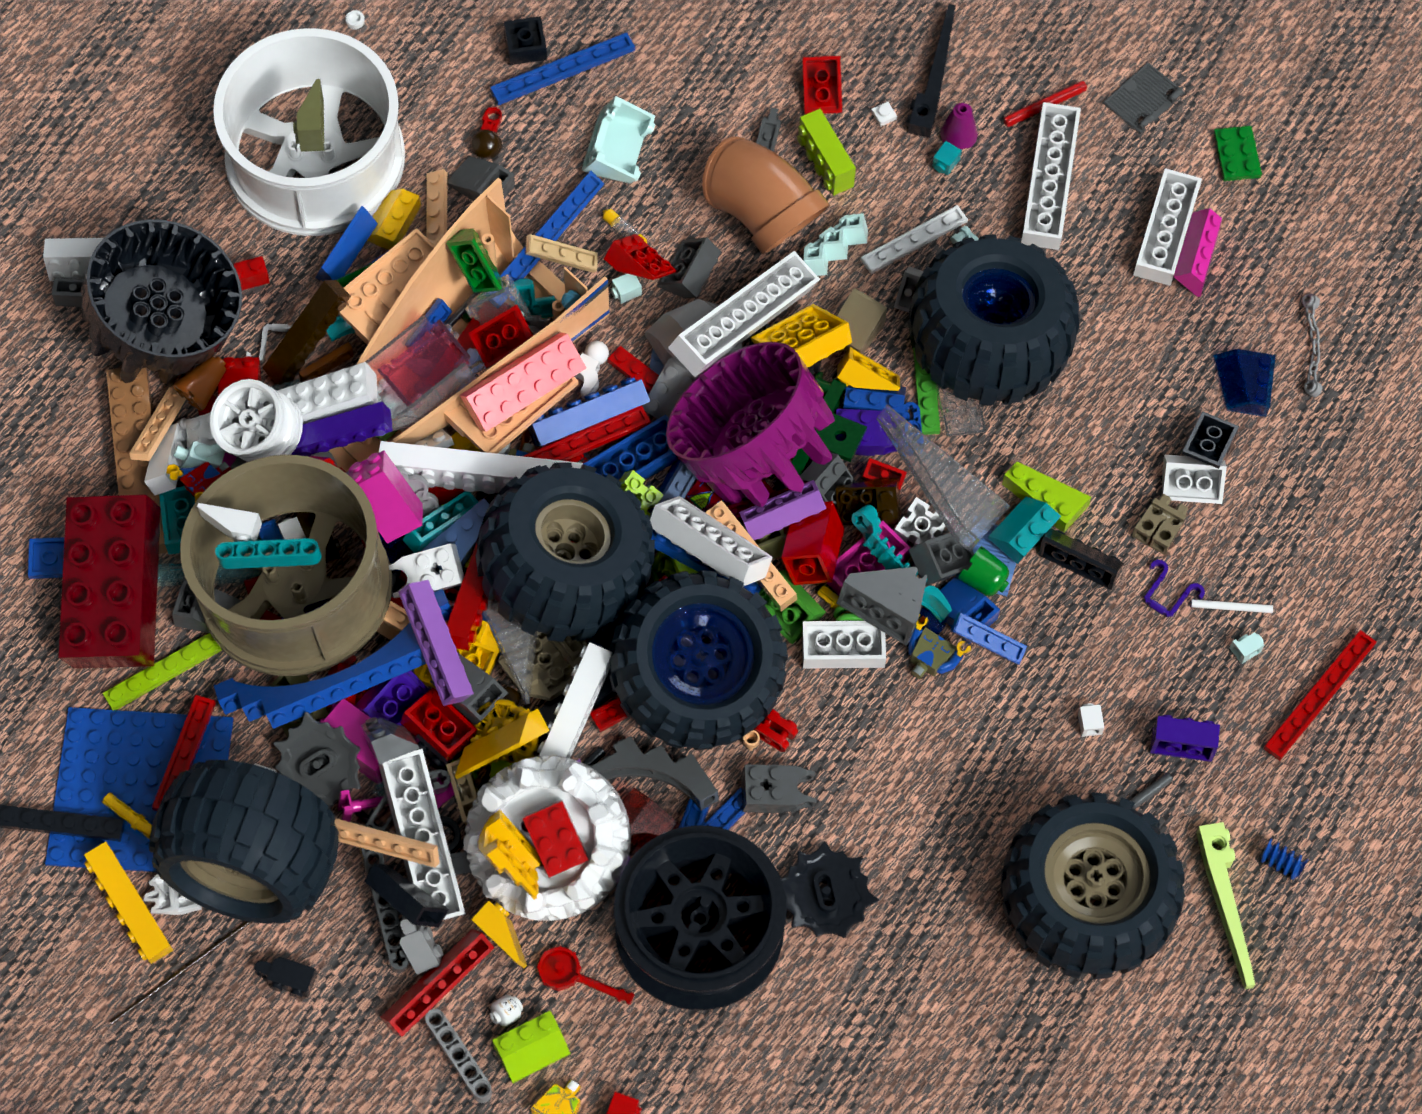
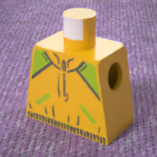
[531,1080,581,1114]

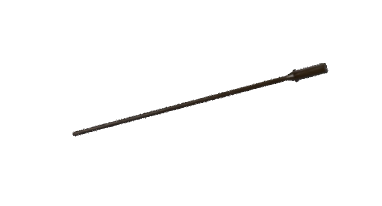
[110,921,252,1025]

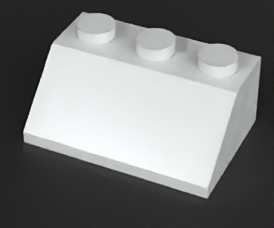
[1162,455,1227,504]

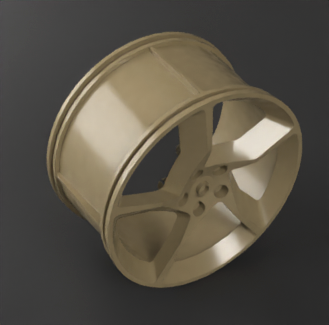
[180,455,393,676]

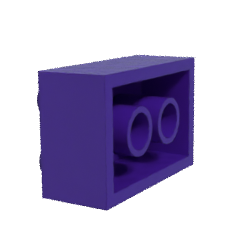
[1150,715,1220,762]

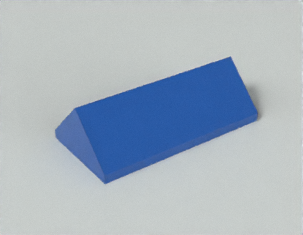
[315,206,378,281]

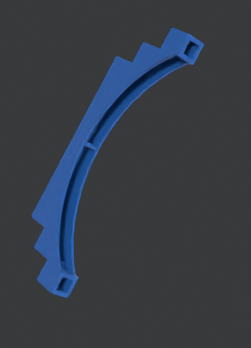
[214,589,452,729]

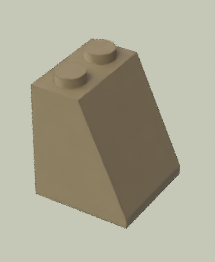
[837,288,887,354]

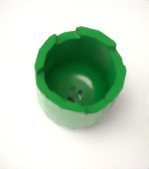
[958,546,1009,597]

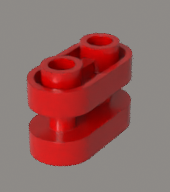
[754,709,798,752]

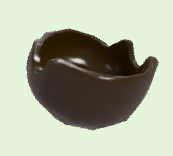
[471,130,502,159]

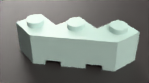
[803,213,868,276]

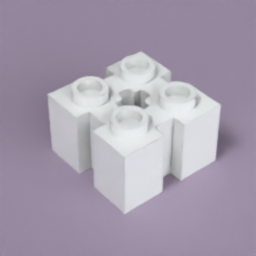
[894,497,950,547]

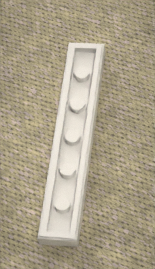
[861,205,968,274]

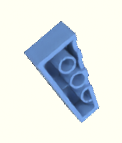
[422,498,490,574]

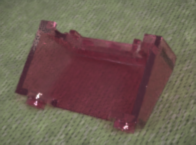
[377,319,471,409]

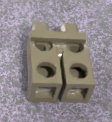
[1132,494,1188,555]

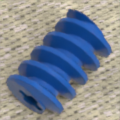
[1261,838,1309,880]

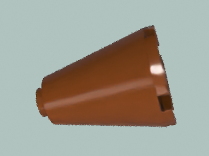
[172,356,226,412]

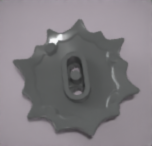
[274,712,361,811]

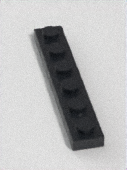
[0,805,125,842]

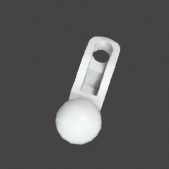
[574,341,609,399]

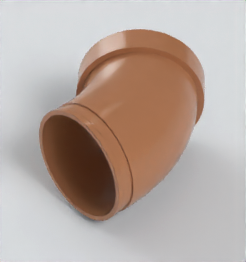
[702,136,830,255]

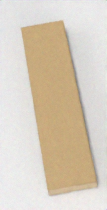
[525,234,598,273]

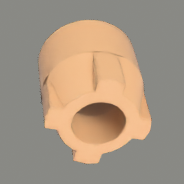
[743,730,760,751]

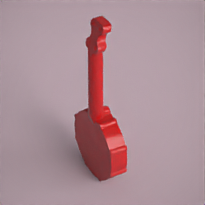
[537,946,634,1005]

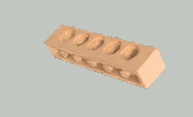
[705,500,797,612]

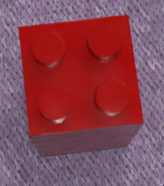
[781,501,844,585]

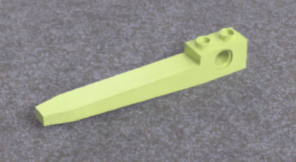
[1196,822,1255,989]

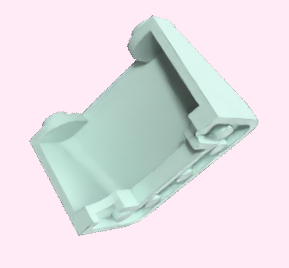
[582,96,655,184]

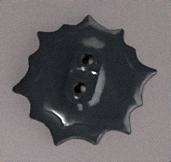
[781,841,879,938]

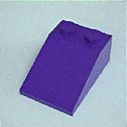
[354,671,429,726]

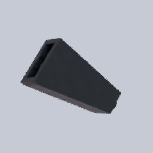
[364,863,449,927]

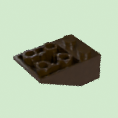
[836,478,901,525]

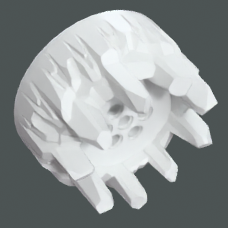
[464,756,631,921]

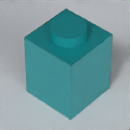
[932,141,962,175]

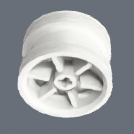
[210,379,303,462]

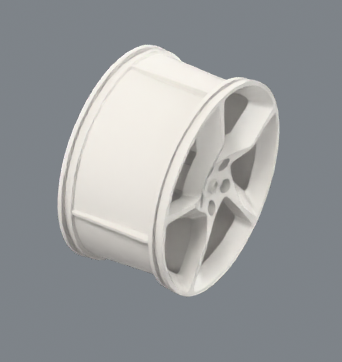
[213,29,405,236]

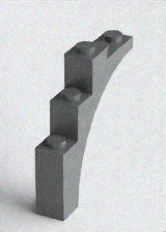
[589,736,719,810]

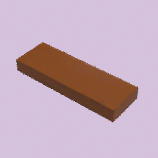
[298,342,354,382]

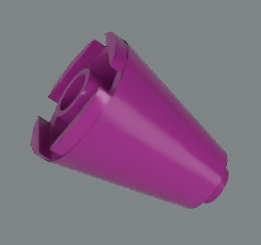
[940,103,978,150]

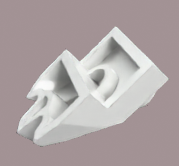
[143,874,202,915]

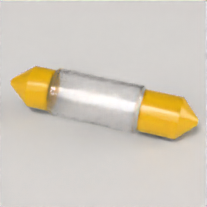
[603,209,647,243]

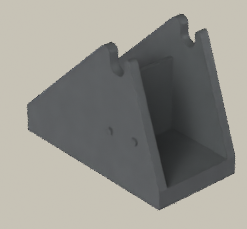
[837,567,927,646]

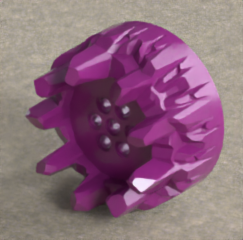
[666,342,835,508]

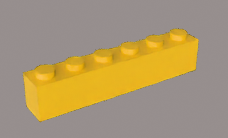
[84,841,173,964]

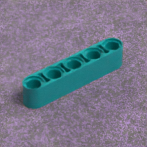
[215,538,322,569]

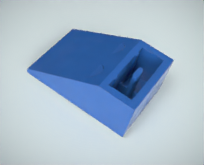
[940,577,1000,644]

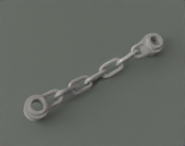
[1302,293,1322,397]

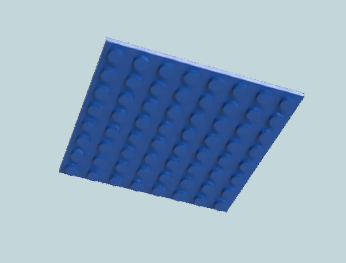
[45,707,234,872]

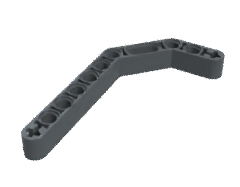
[359,770,450,974]

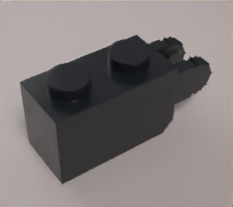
[254,957,318,999]

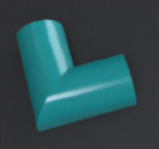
[514,279,555,318]

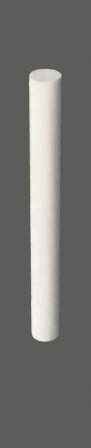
[1191,599,1273,613]

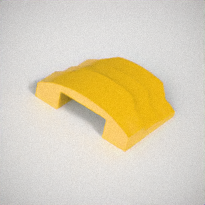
[478,809,540,900]

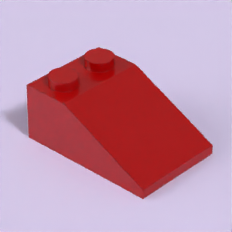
[802,56,842,114]
[468,305,533,368]
[218,356,262,396]

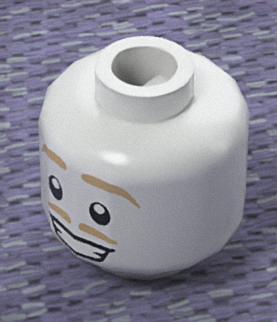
[490,995,523,1027]

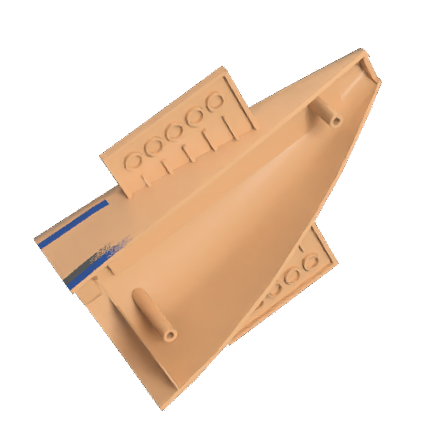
[329,178,610,472]

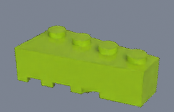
[1002,462,1091,532]

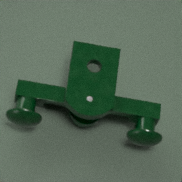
[768,372,867,480]

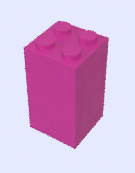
[349,450,423,544]
[320,699,383,785]

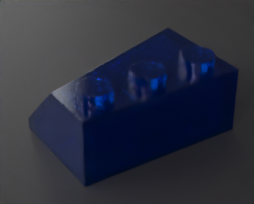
[1214,349,1276,417]

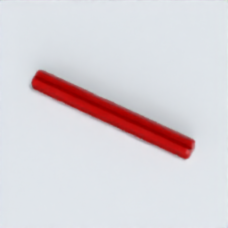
[1003,81,1087,127]

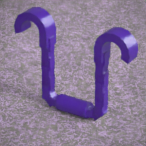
[1144,560,1205,617]

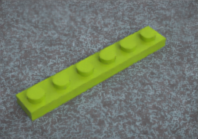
[103,633,222,710]

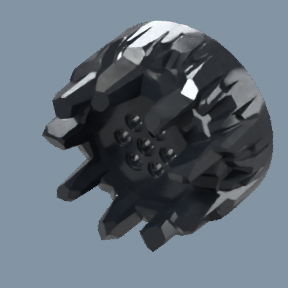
[81,219,242,387]

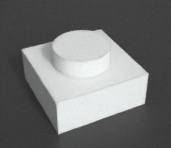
[871,102,897,127]

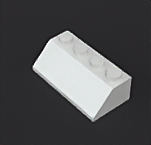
[802,621,886,669]

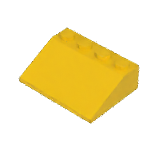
[751,304,852,367]
[455,709,550,780]

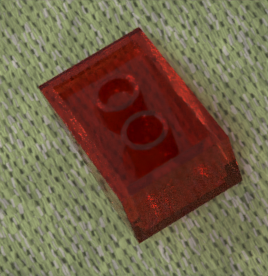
[623,788,680,848]

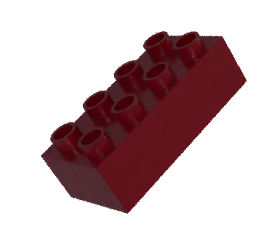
[59,495,161,668]

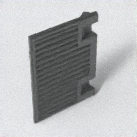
[1102,62,1185,134]

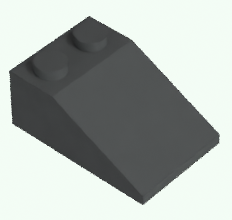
[909,528,974,587]

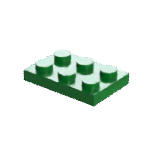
[1213,126,1262,181]

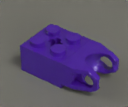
[835,409,905,456]

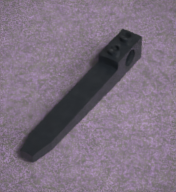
[906,4,956,138]

